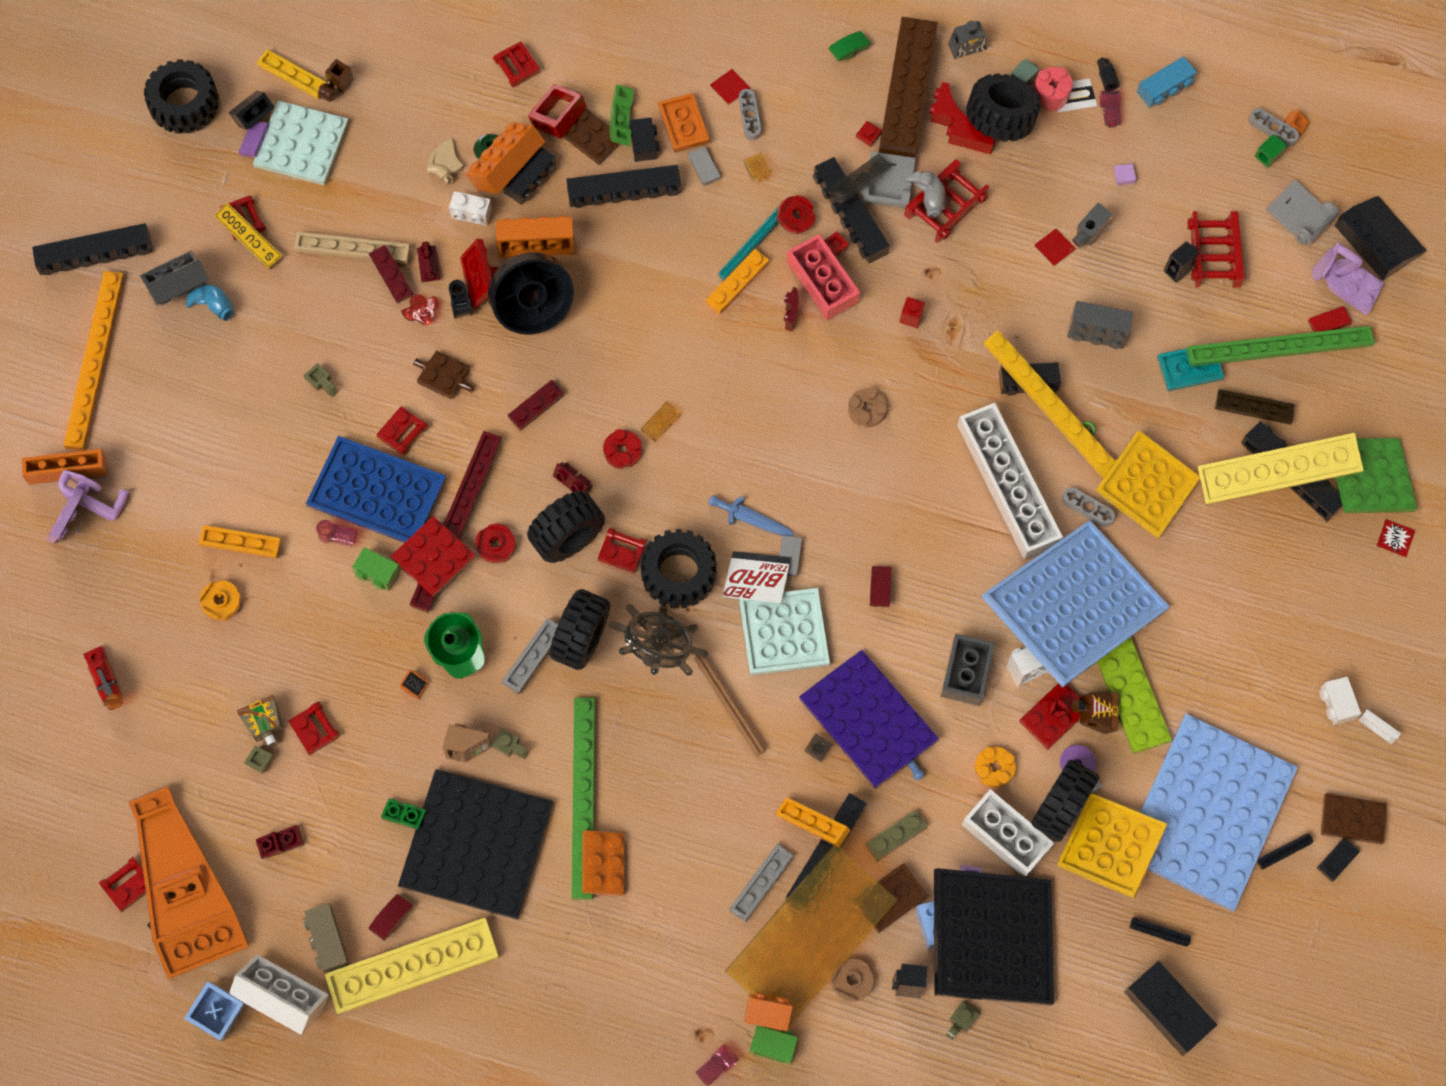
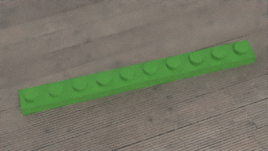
[1186,326,1375,367]
[572,698,595,900]

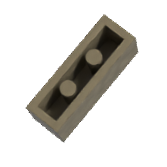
[303,903,349,974]

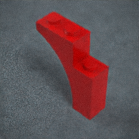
[929,82,995,155]

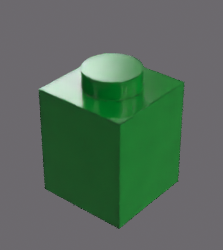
[1255,134,1287,168]

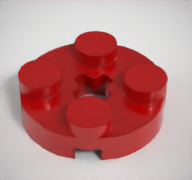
[777,195,815,234]
[603,429,642,469]
[475,524,516,563]

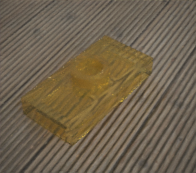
[641,401,681,442]

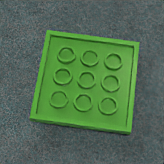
[1336,438,1417,513]

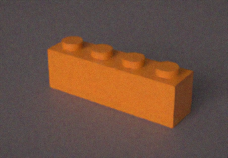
[22,449,107,485]

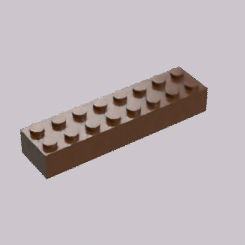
[879,17,938,158]

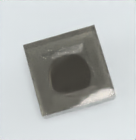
[804,734,833,762]

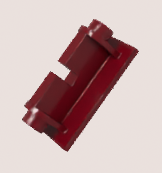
[417,241,440,283]
[553,462,593,492]

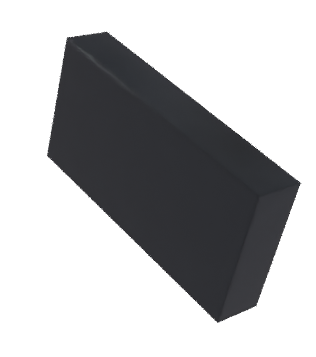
[1317,838,1360,882]

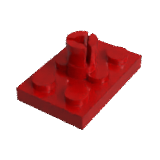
[460,239,499,308]
[1019,683,1080,750]

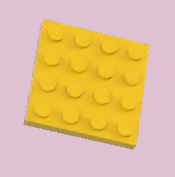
[1095,430,1200,538]
[1057,793,1167,899]

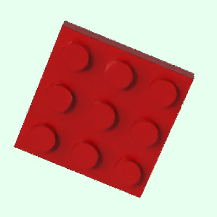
[391,516,476,598]

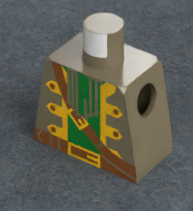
[236,695,283,748]

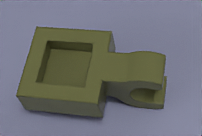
[303,363,337,397]
[491,728,529,759]
[946,1002,979,1040]

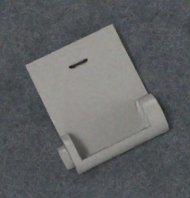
[860,151,916,208]
[1266,180,1339,245]

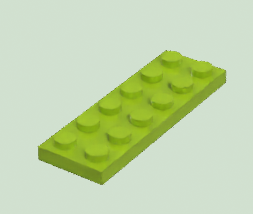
[1097,638,1172,754]

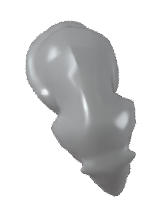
[905,171,946,217]

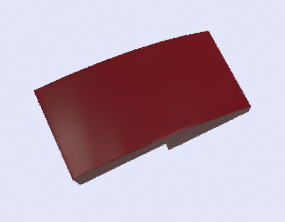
[783,286,798,332]
[870,566,892,607]
[255,825,304,859]
[369,894,413,941]

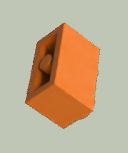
[743,992,793,1031]

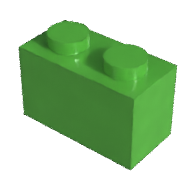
[352,547,401,591]
[749,1025,798,1065]

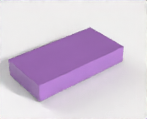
[238,122,269,158]

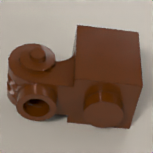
[318,59,354,102]

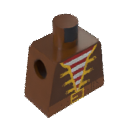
[1072,692,1118,734]

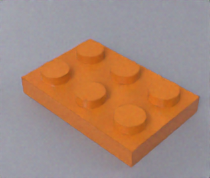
[658,93,710,153]
[582,830,624,896]

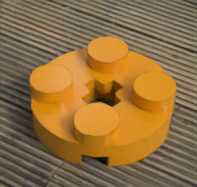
[200,580,241,621]
[974,747,1016,788]

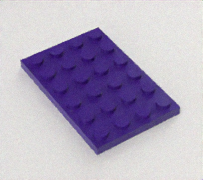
[799,650,939,789]

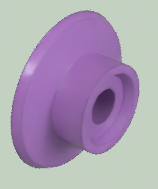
[1060,745,1096,772]

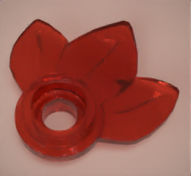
[401,294,439,325]

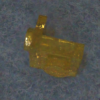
[743,152,772,182]

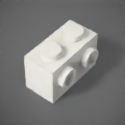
[449,191,492,226]
[1319,676,1361,726]

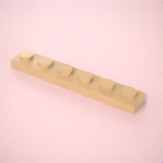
[294,232,410,264]

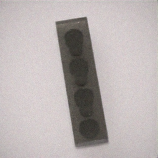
[828,153,891,205]

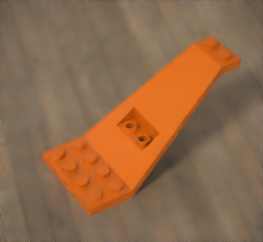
[129,786,249,979]

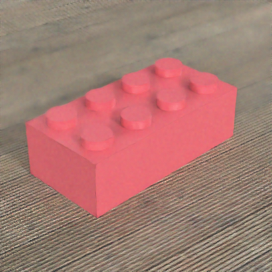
[786,234,860,320]

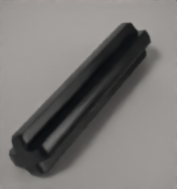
[1257,833,1314,869]
[1130,917,1191,947]

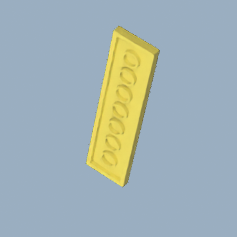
[1198,433,1364,505]
[325,917,499,1015]

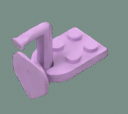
[1312,242,1384,315]
[46,470,130,544]

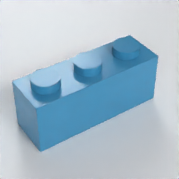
[1137,56,1197,108]

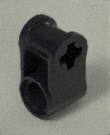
[449,280,473,319]

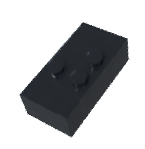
[1124,960,1217,1056]

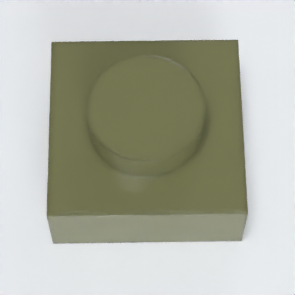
[244,745,274,774]

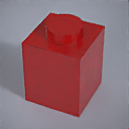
[899,297,925,328]

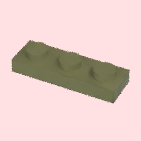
[865,810,928,862]

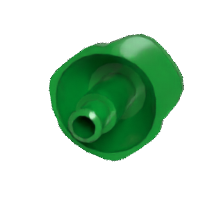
[424,612,485,679]

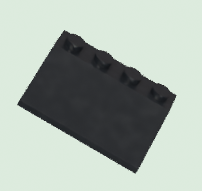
[1334,196,1427,281]

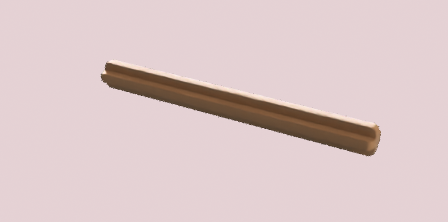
[694,652,765,756]

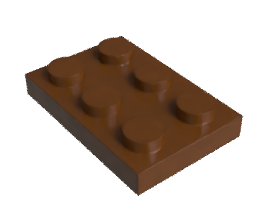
[563,108,620,165]
[1321,793,1387,845]
[854,863,929,934]

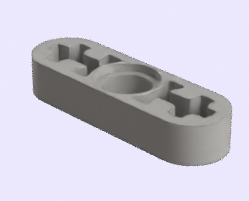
[739,89,761,140]
[1249,108,1299,147]
[1062,488,1115,527]

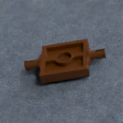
[413,350,475,399]

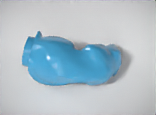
[186,284,234,321]

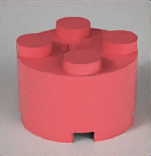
[1034,67,1073,111]

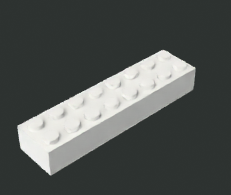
[957,403,1063,560]

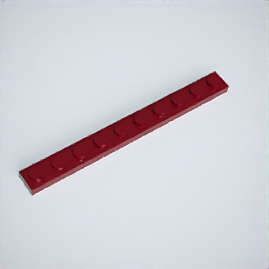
[409,431,502,613]

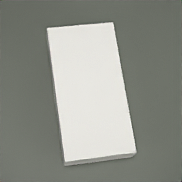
[1359,709,1401,744]

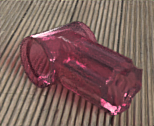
[1099,90,1121,128]
[316,520,357,547]
[695,1044,739,1086]

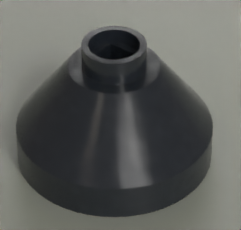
[488,252,574,335]

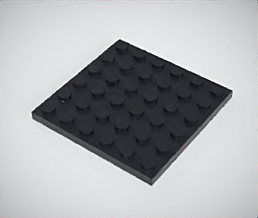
[398,769,553,920]
[934,868,1054,1006]

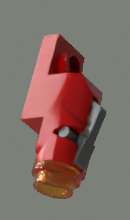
[83,646,123,710]

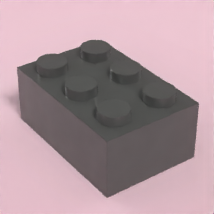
[140,250,209,305]
[1067,301,1133,349]
[940,634,995,706]

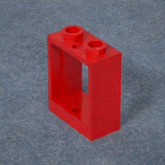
[528,84,587,139]

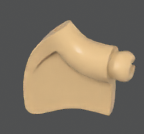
[427,139,463,184]

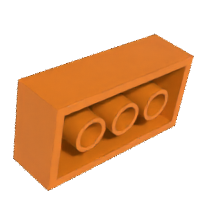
[465,122,545,194]
[496,215,575,258]

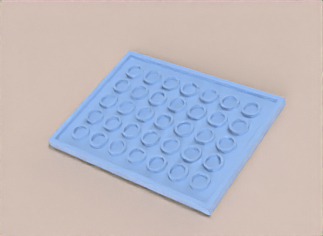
[982,520,1170,687]
[1140,714,1298,912]

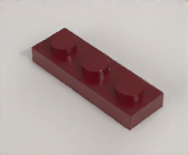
[369,245,414,304]
[508,380,565,431]

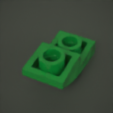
[828,31,871,61]
[381,798,426,830]

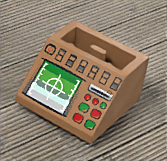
[442,723,492,763]

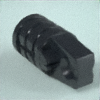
[1097,57,1120,91]

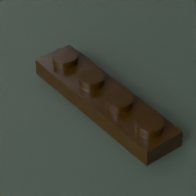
[1215,389,1295,425]

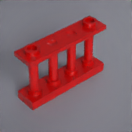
[904,159,989,243]
[1187,211,1244,287]

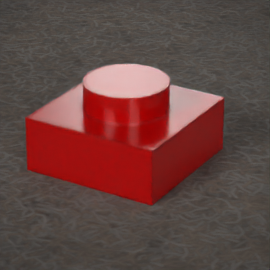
[856,121,882,147]
[824,231,849,257]

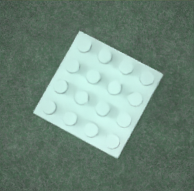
[253,100,349,185]
[739,588,830,676]

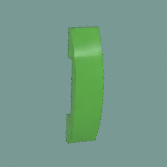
[610,84,634,146]

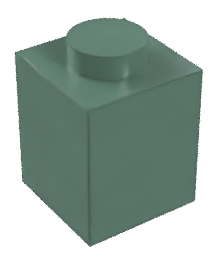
[1010,59,1039,86]

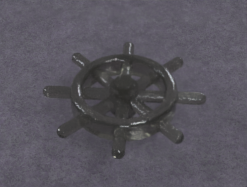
[609,604,709,676]

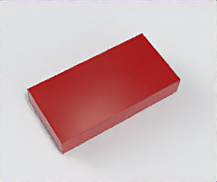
[1308,306,1352,332]

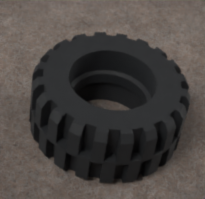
[144,59,219,134]
[966,73,1041,142]
[527,491,605,563]
[641,529,717,608]
[549,589,611,670]
[1031,760,1100,841]

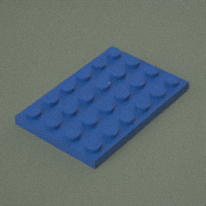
[306,436,447,543]

